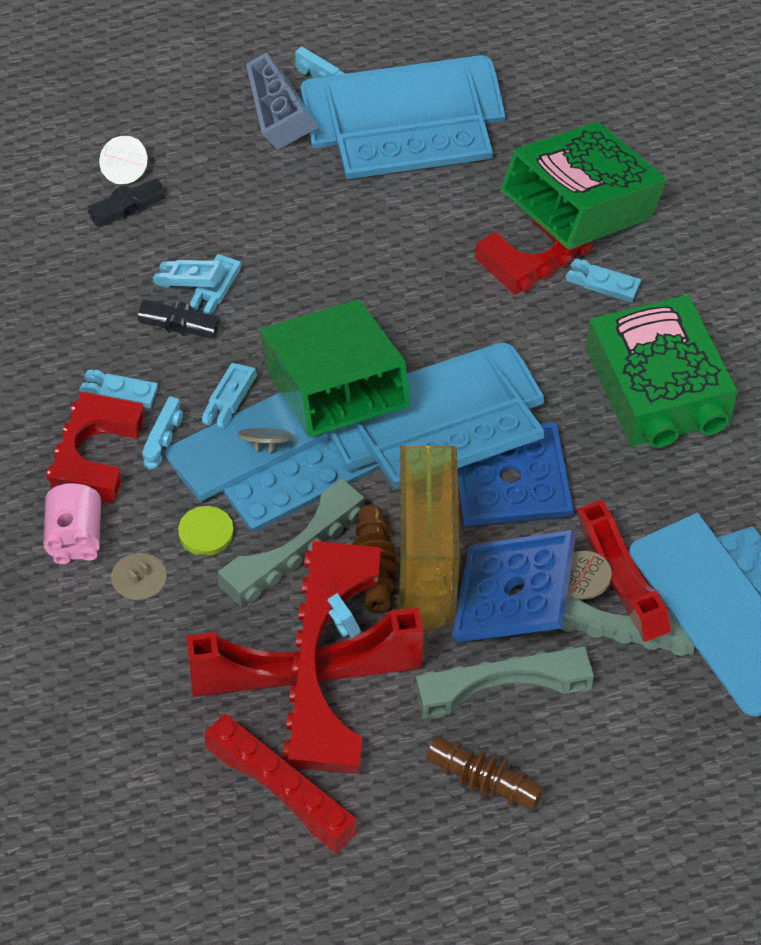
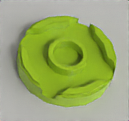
[178,506,234,556]

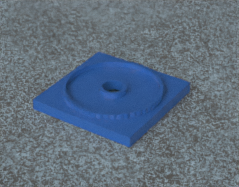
[454,422,574,526]
[452,530,576,642]

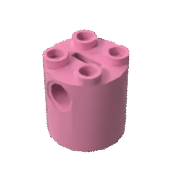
[43,484,101,564]

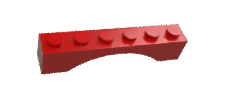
[577,499,671,642]
[205,713,357,854]

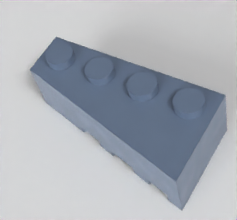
[246,52,319,150]

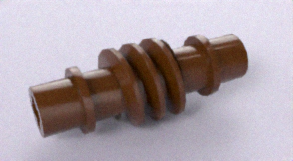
[352,505,396,613]
[426,736,544,811]

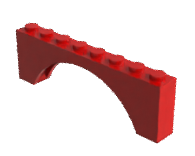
[283,541,381,774]
[186,607,423,697]

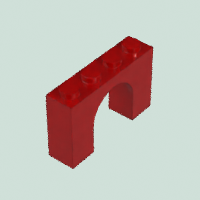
[475,219,593,295]
[46,391,145,503]

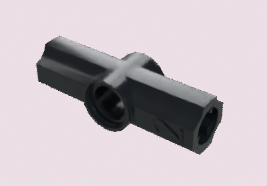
[87,179,165,226]
[138,300,220,338]

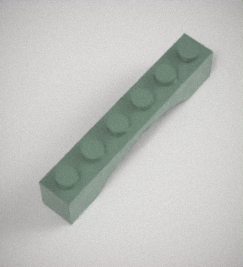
[217,478,364,607]
[560,595,695,656]
[415,646,594,719]

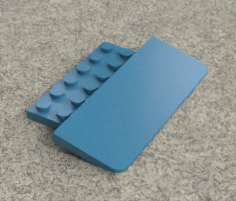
[301,56,505,179]
[327,343,544,490]
[165,393,381,533]
[629,512,761,716]

